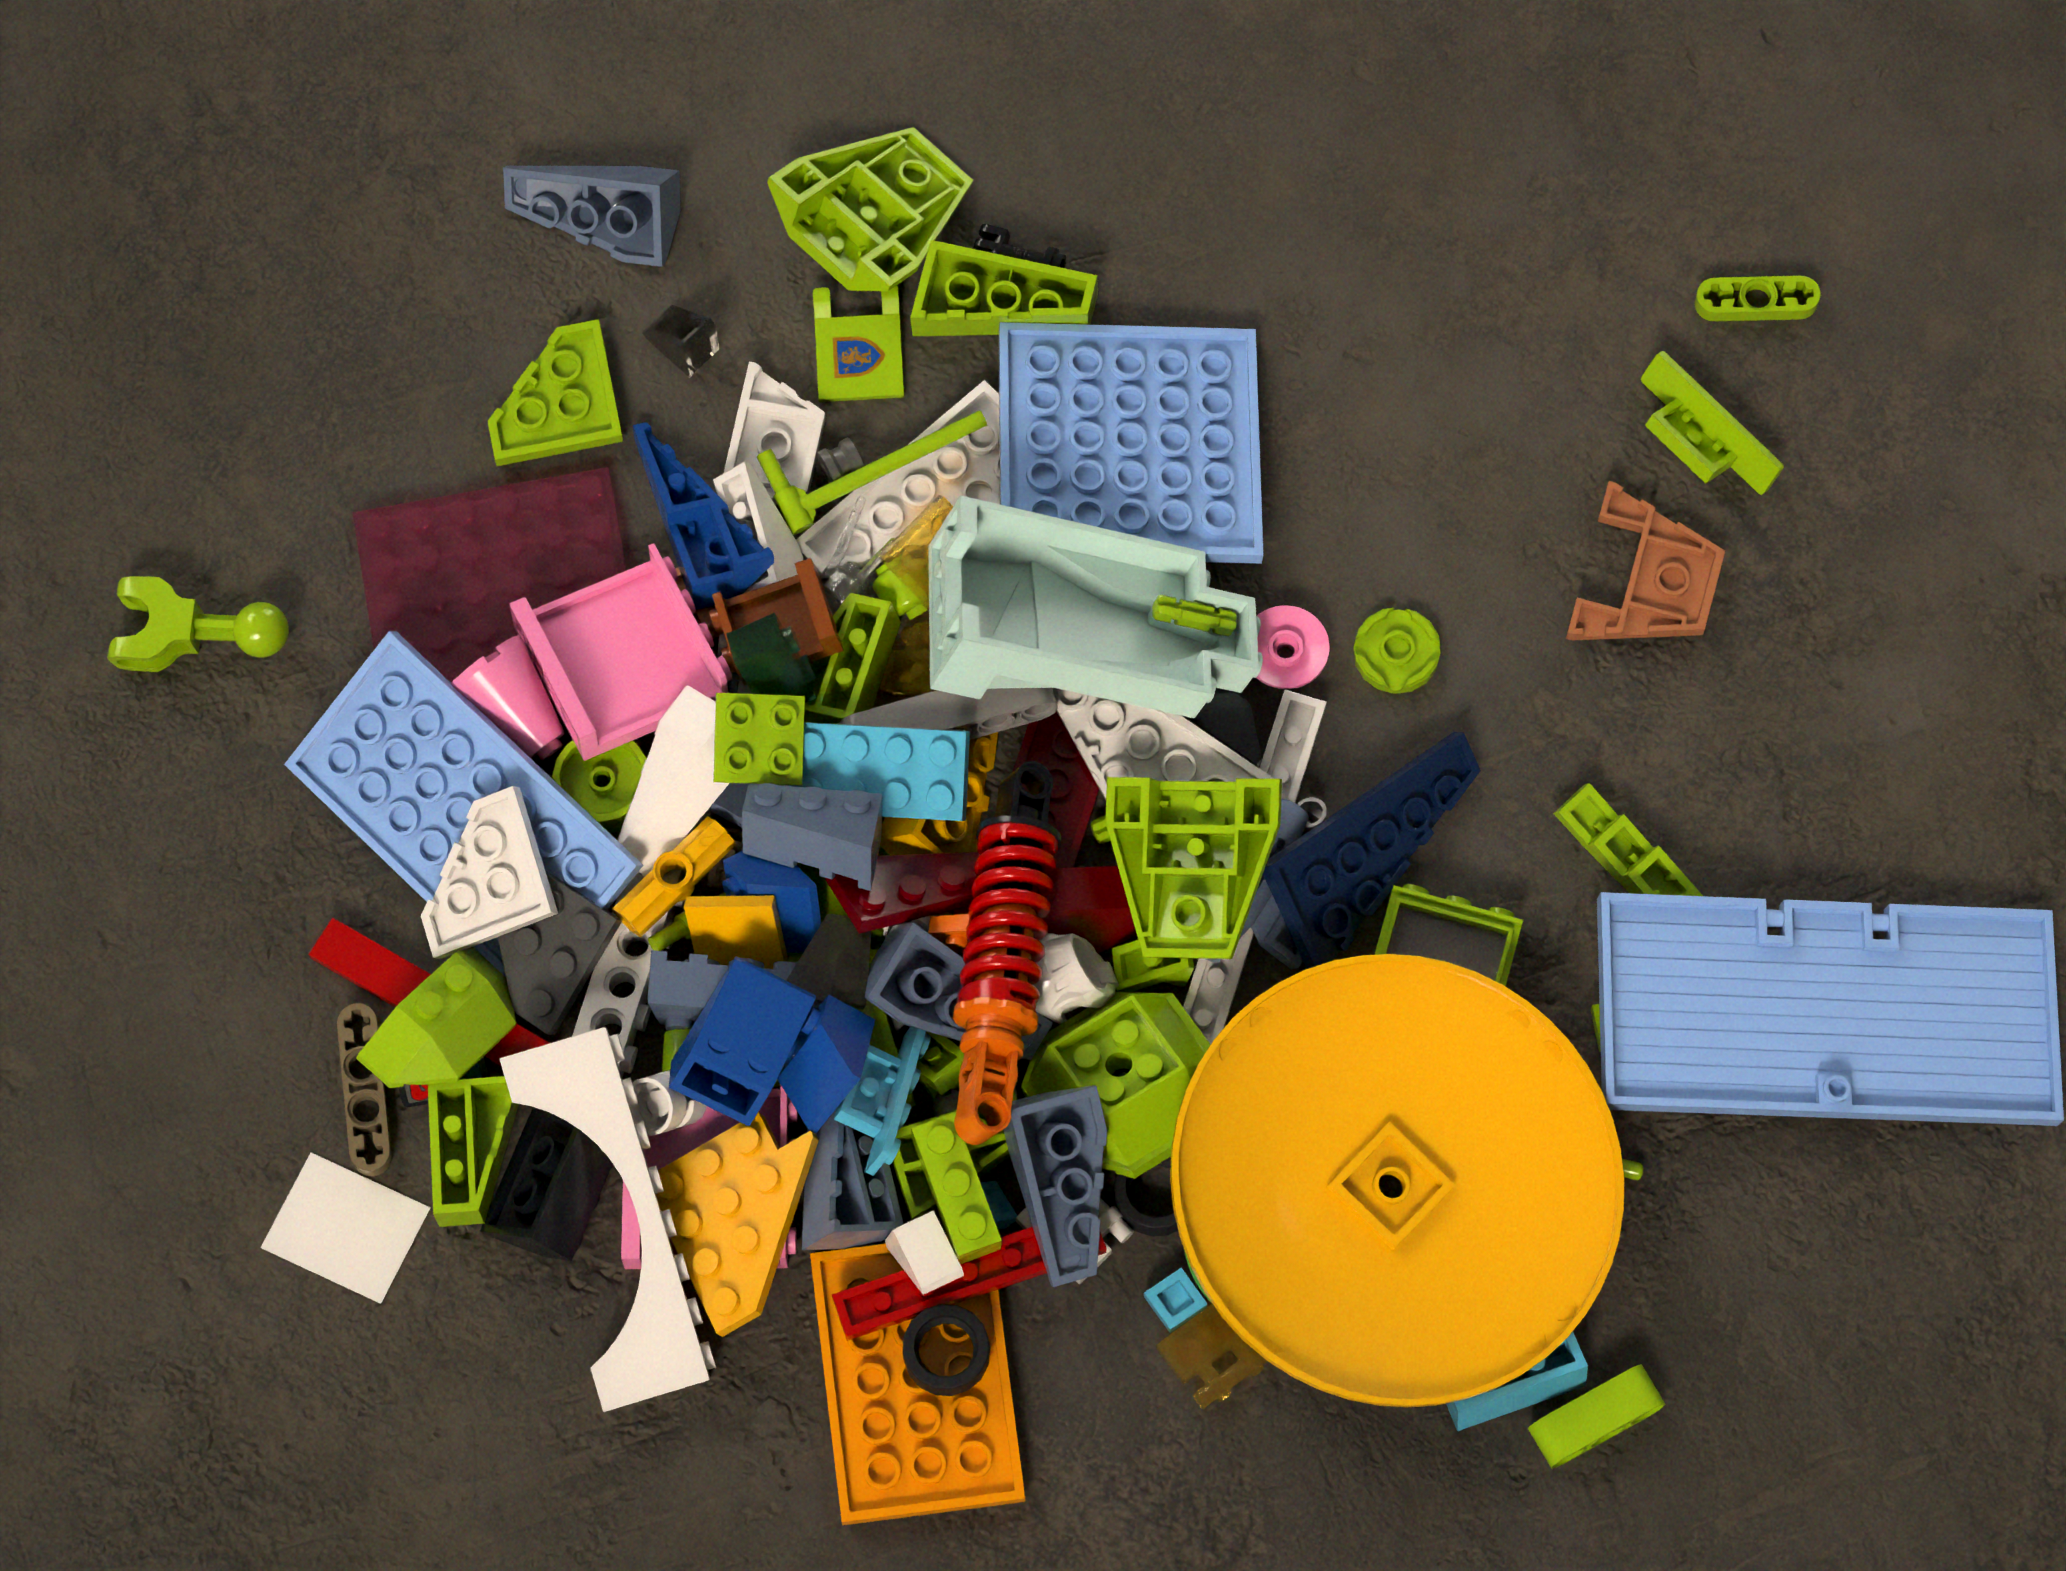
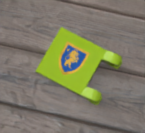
[813,286,904,402]

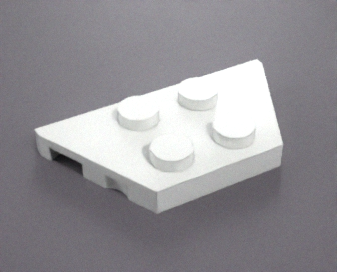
[723,361,826,506]

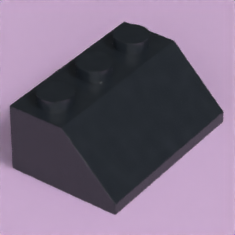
[480,1109,614,1261]

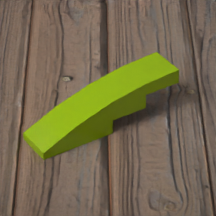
[1553,783,1703,896]

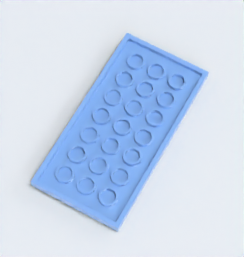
[284,631,644,977]

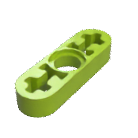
[1694,276,1821,321]

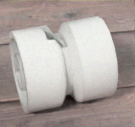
[630,1070,707,1136]

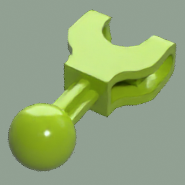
[107,576,289,672]

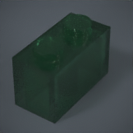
[726,613,818,703]

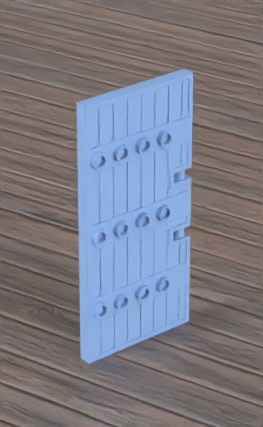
[1597,892,2064,1126]

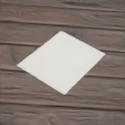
[261,1153,431,1304]

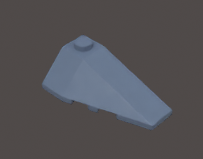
[503,165,681,267]
[1003,1085,1107,1287]

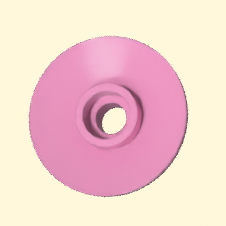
[1256,605,1330,689]

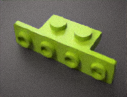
[1641,351,1784,495]

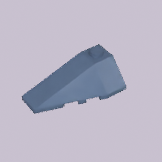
[864,922,1053,1061]

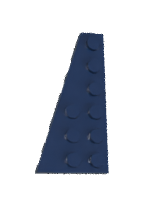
[1263,732,1481,969]

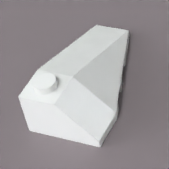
[617,685,729,877]

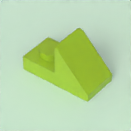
[1112,940,1194,993]
[899,1031,964,1099]

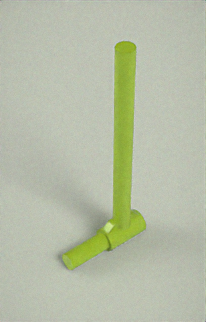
[757,410,987,535]

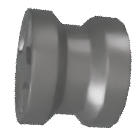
[816,437,864,483]

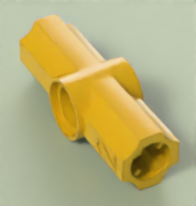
[613,816,736,938]

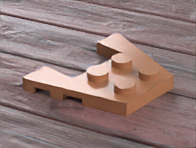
[1566,481,1725,641]

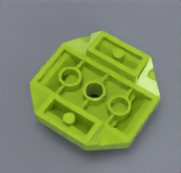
[1021,992,1211,1179]

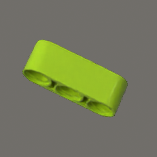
[1528,1364,1666,1469]

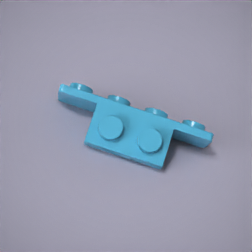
[834,1027,931,1176]

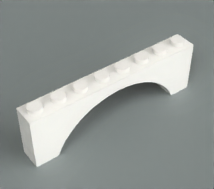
[499,1027,716,1412]

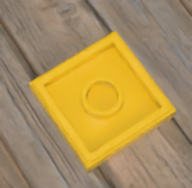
[684,895,789,969]

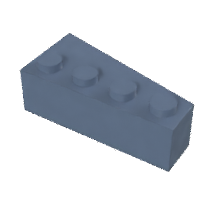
[648,950,841,1030]

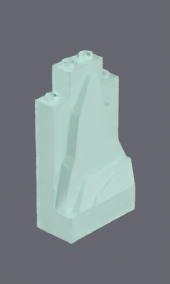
[928,495,1263,718]

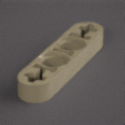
[337,1003,393,1176]

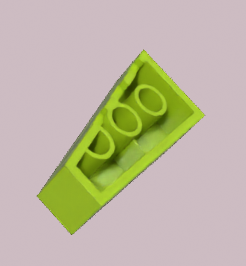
[910,240,1098,336]

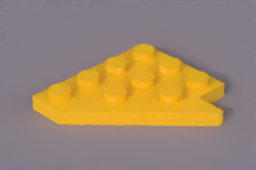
[656,1112,819,1337]

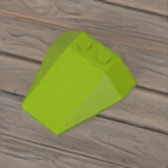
[767,127,973,292]
[1105,777,1282,959]

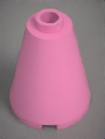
[451,635,565,761]

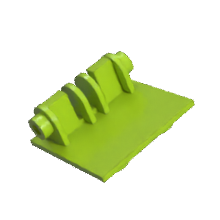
[713,692,805,786]

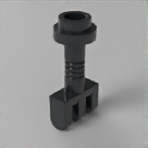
[973,224,1066,268]

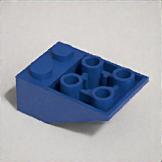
[669,956,816,1126]

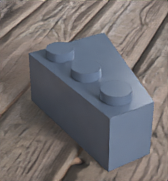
[742,783,882,891]

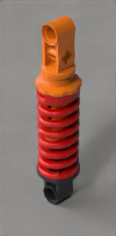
[953,761,1062,1145]

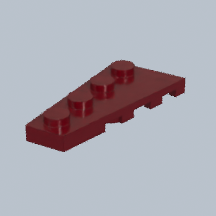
[824,852,995,934]

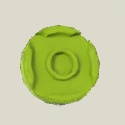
[1353,608,1441,694]

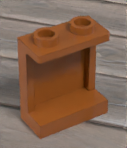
[709,558,844,686]

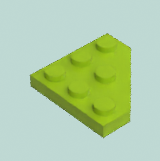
[487,319,623,466]

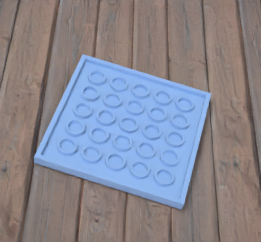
[998,322,1263,564]

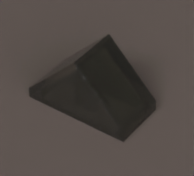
[642,305,719,378]

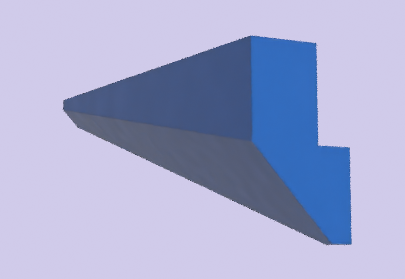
[633,422,774,610]

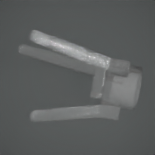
[822,496,897,603]

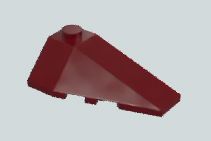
[1042,866,1137,954]

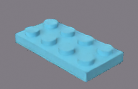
[789,722,970,821]

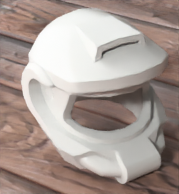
[1033,933,1119,1024]

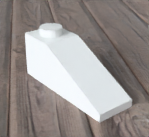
[713,462,803,593]

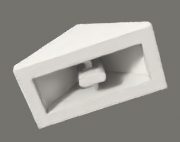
[885,1210,964,1295]

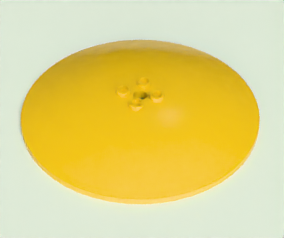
[1170,954,1624,1407]

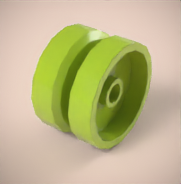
[552,740,647,840]

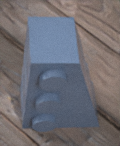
[802,1108,903,1250]

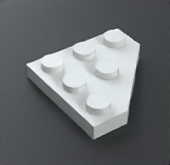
[421,786,558,959]

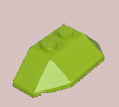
[356,947,516,1088]

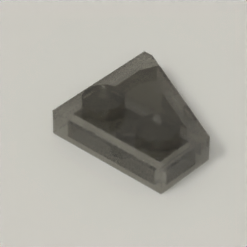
[786,914,872,1010]

